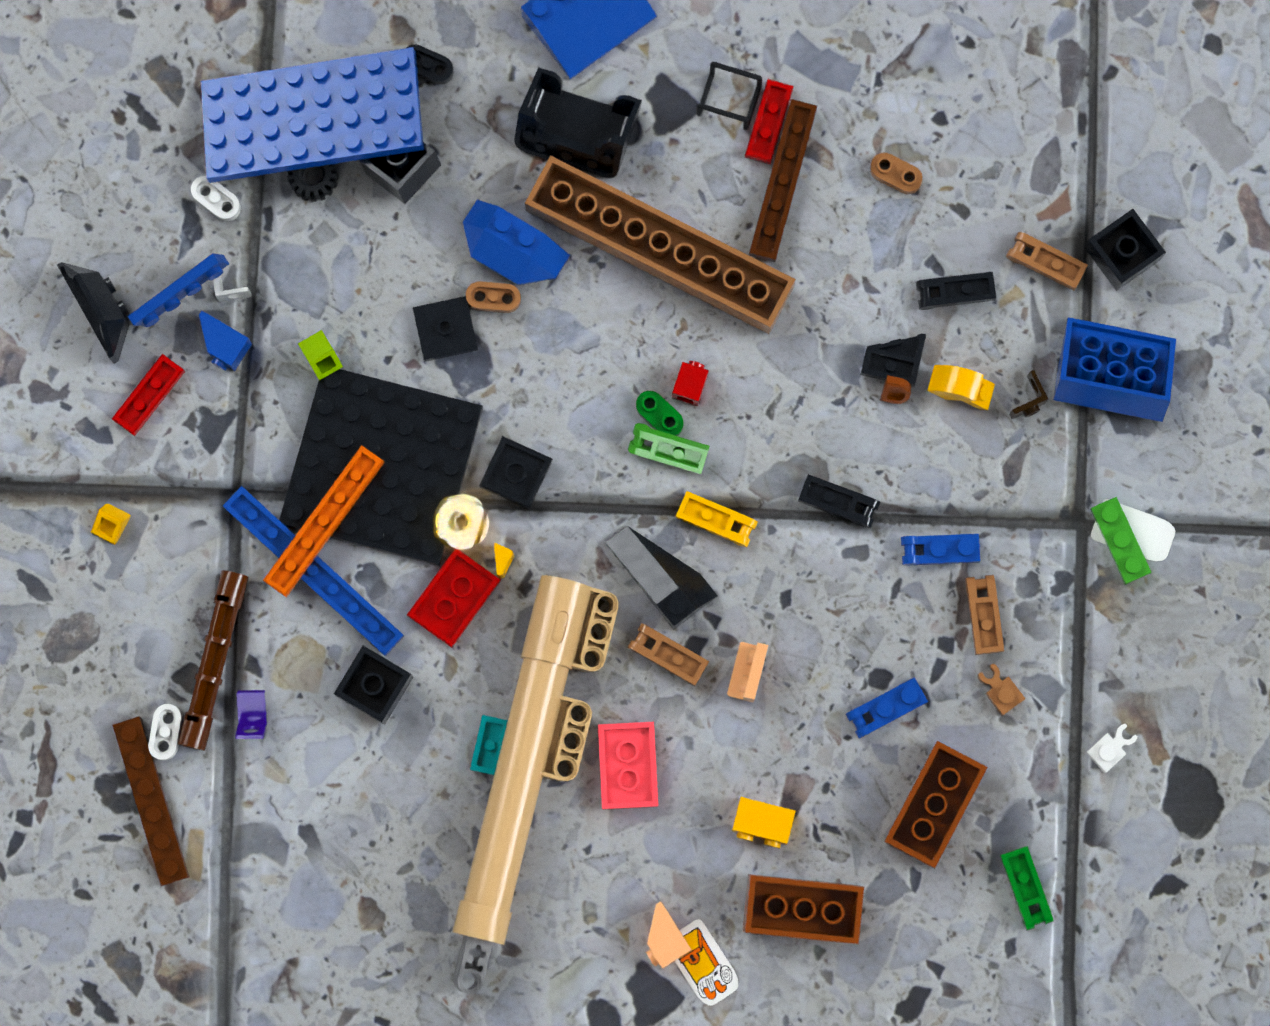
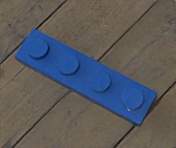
[128,253,229,327]

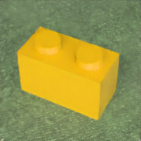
[732,797,796,849]

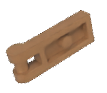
[1006,232,1088,291]
[965,575,1004,655]
[628,623,709,686]

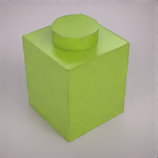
[298,330,343,380]

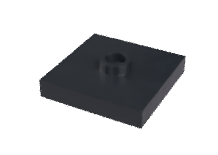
[413,296,478,362]
[479,436,553,510]

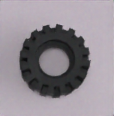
[287,164,338,202]

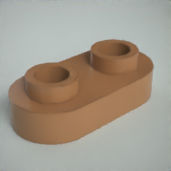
[870,153,923,194]
[466,281,521,313]

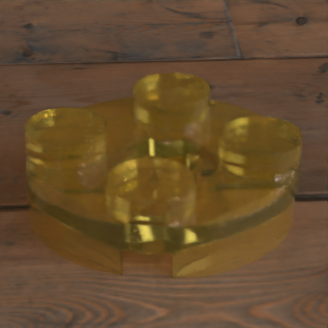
[433,494,489,550]

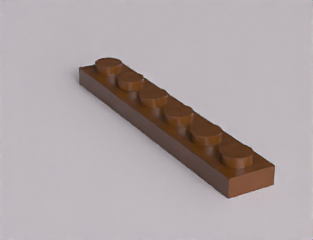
[749,99,817,262]
[113,716,190,886]

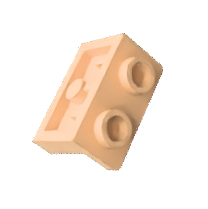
[727,642,768,703]

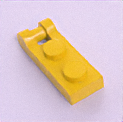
[676,491,758,548]

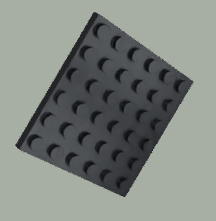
[279,369,483,566]

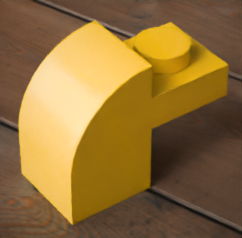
[927,365,995,410]

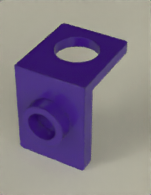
[235,690,267,739]

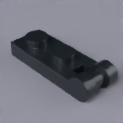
[916,271,996,310]
[798,474,881,528]

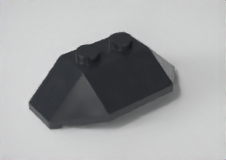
[57,262,130,364]

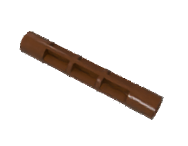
[178,570,249,751]

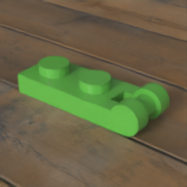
[628,423,710,474]

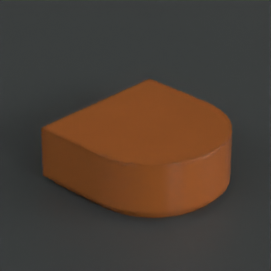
[880,375,911,404]

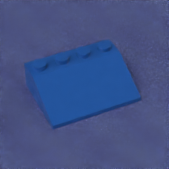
[521,0,657,80]
[1053,317,1176,422]

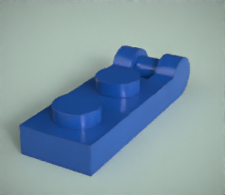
[901,534,980,566]
[846,677,928,739]

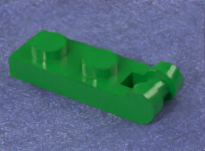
[999,846,1054,931]

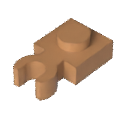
[977,664,1025,716]

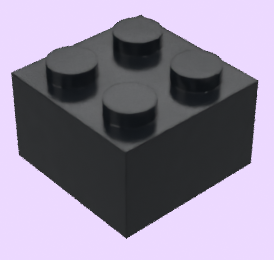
[359,142,441,204]
[1084,209,1166,291]
[334,646,413,725]

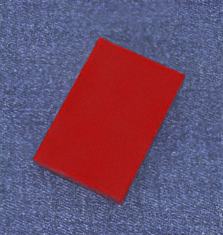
[407,548,501,648]

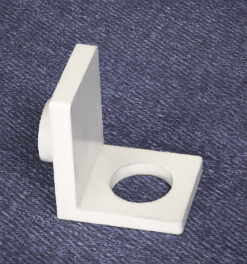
[208,275,252,302]

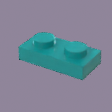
[470,715,508,775]

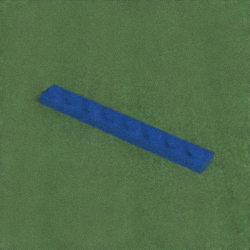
[223,486,404,657]

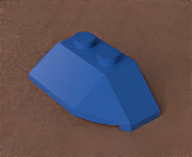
[463,200,570,285]

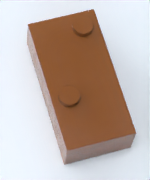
[884,741,988,869]
[742,874,864,944]

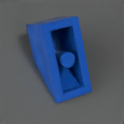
[199,311,252,371]

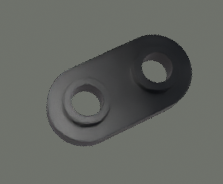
[406,44,454,85]

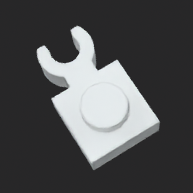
[1085,724,1137,773]

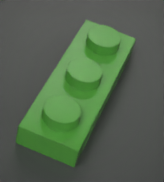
[1090,497,1152,585]

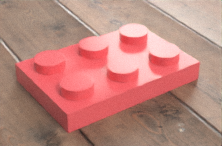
[598,722,658,810]

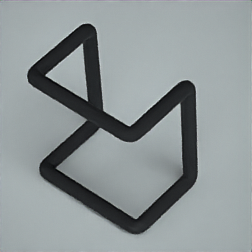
[696,62,762,130]

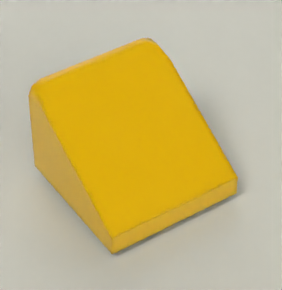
[91,503,131,545]
[494,542,514,579]

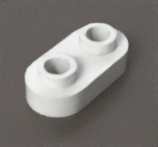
[191,176,241,221]
[148,704,183,761]

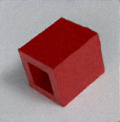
[672,361,709,406]

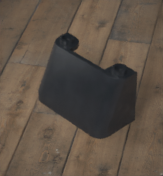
[514,67,642,179]

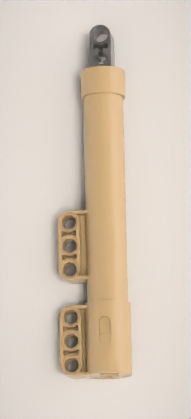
[452,575,619,994]

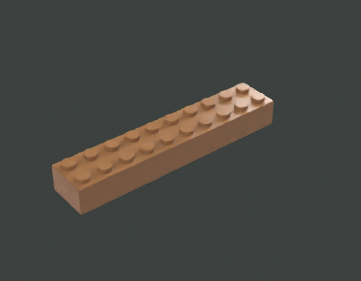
[525,155,796,334]

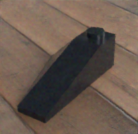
[605,526,718,630]

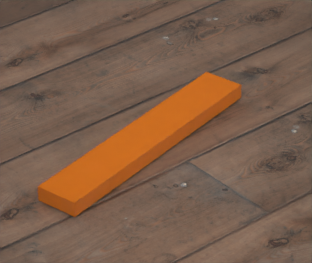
[263,445,385,598]

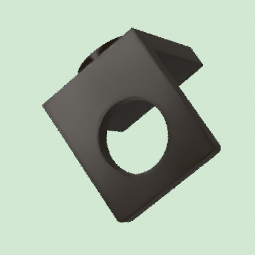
[1009,370,1048,419]

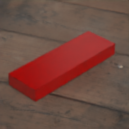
[745,79,794,165]
[112,354,186,436]

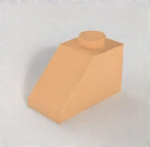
[646,901,692,969]

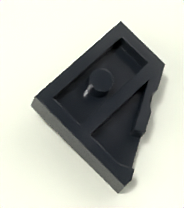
[860,333,926,387]

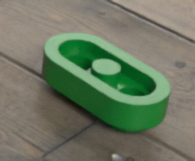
[636,391,684,436]

